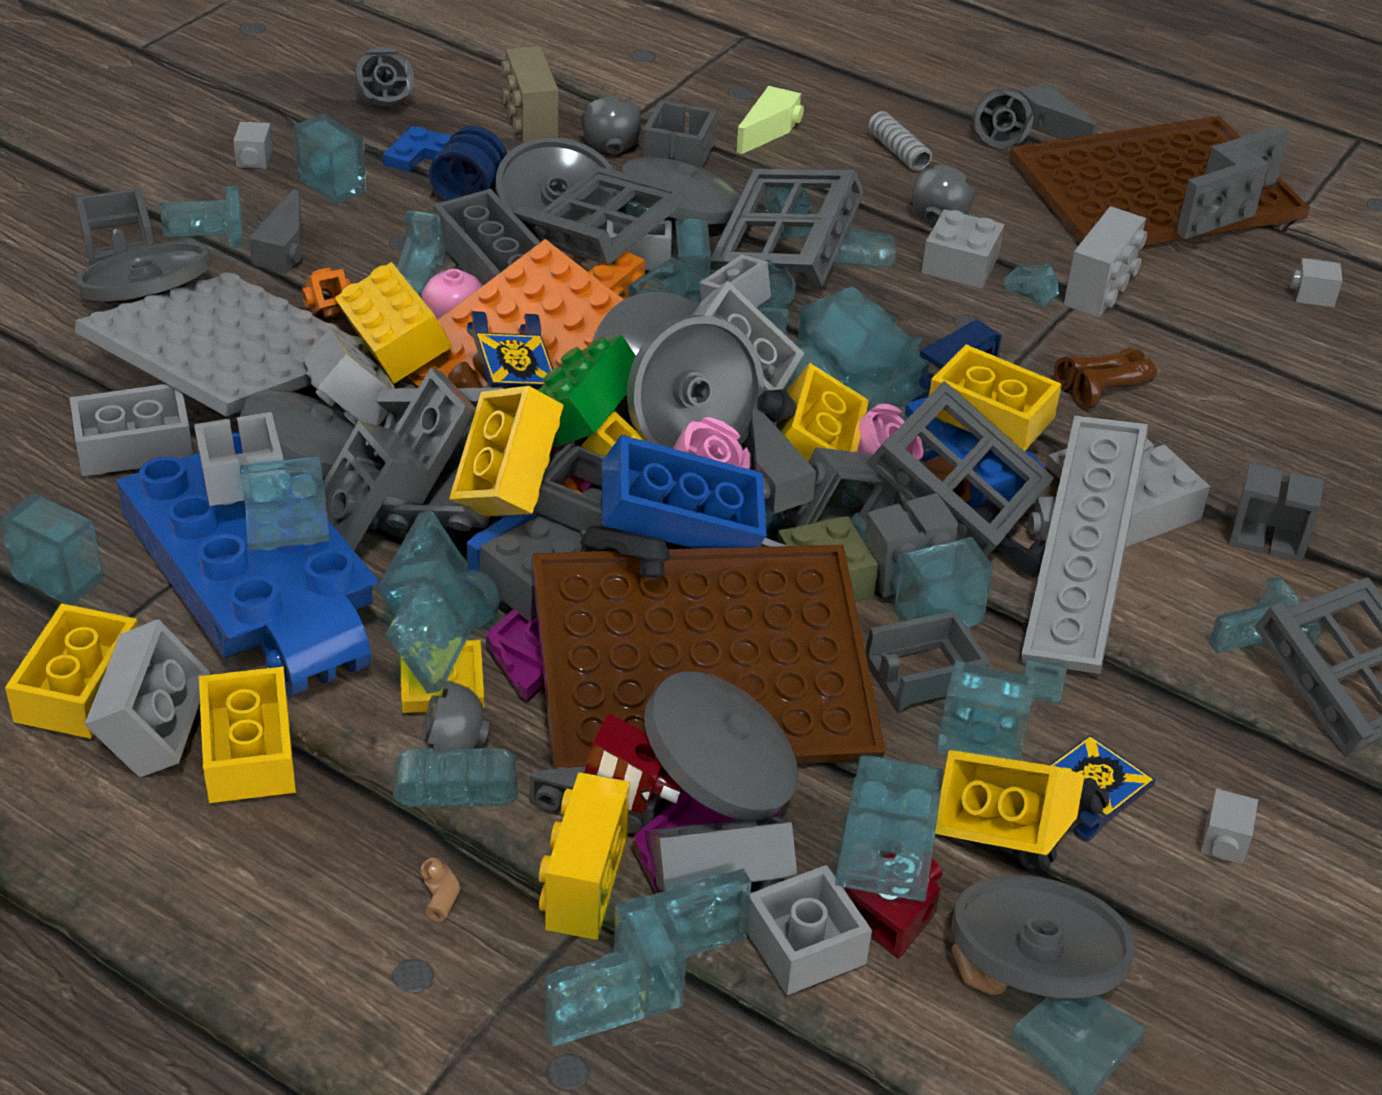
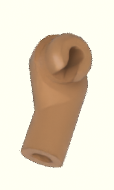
[420,858,460,923]
[951,943,1008,995]

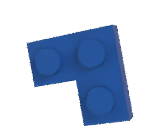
[383,126,451,172]

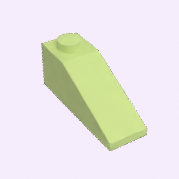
[736,86,804,154]

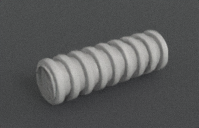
[868,111,932,172]

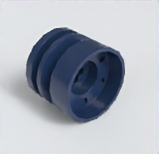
[429,126,508,201]

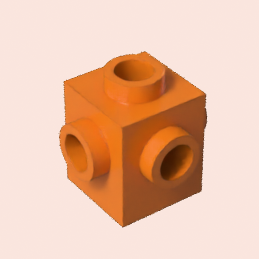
[302,268,351,318]

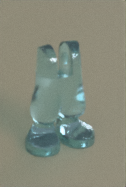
[806,226,896,266]

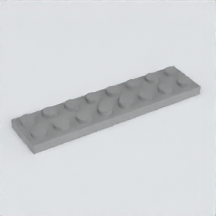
[1022,416,1148,674]

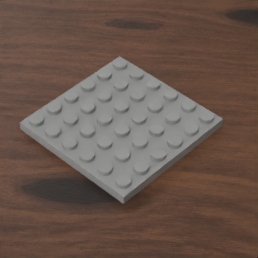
[75,273,375,416]

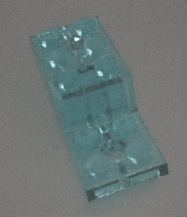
[377,510,481,694]
[835,755,943,901]
[546,868,751,1047]

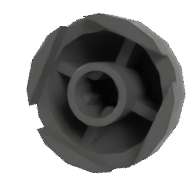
[354,47,414,109]
[973,88,1033,149]
[581,96,641,154]
[912,164,975,224]
[418,678,490,765]

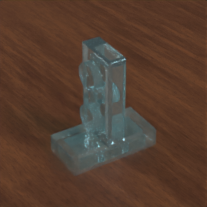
[160,185,242,248]
[397,210,447,298]
[1209,576,1322,654]

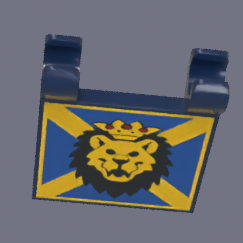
[466,311,554,390]
[1049,735,1156,841]

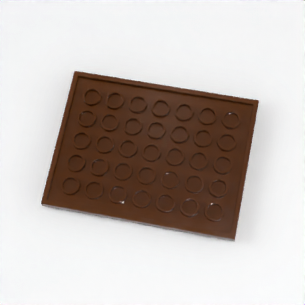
[1010,116,1310,245]
[531,544,886,770]

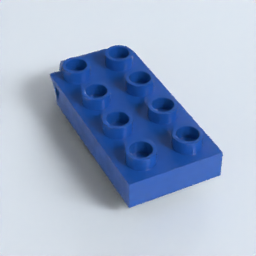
[116,433,379,698]

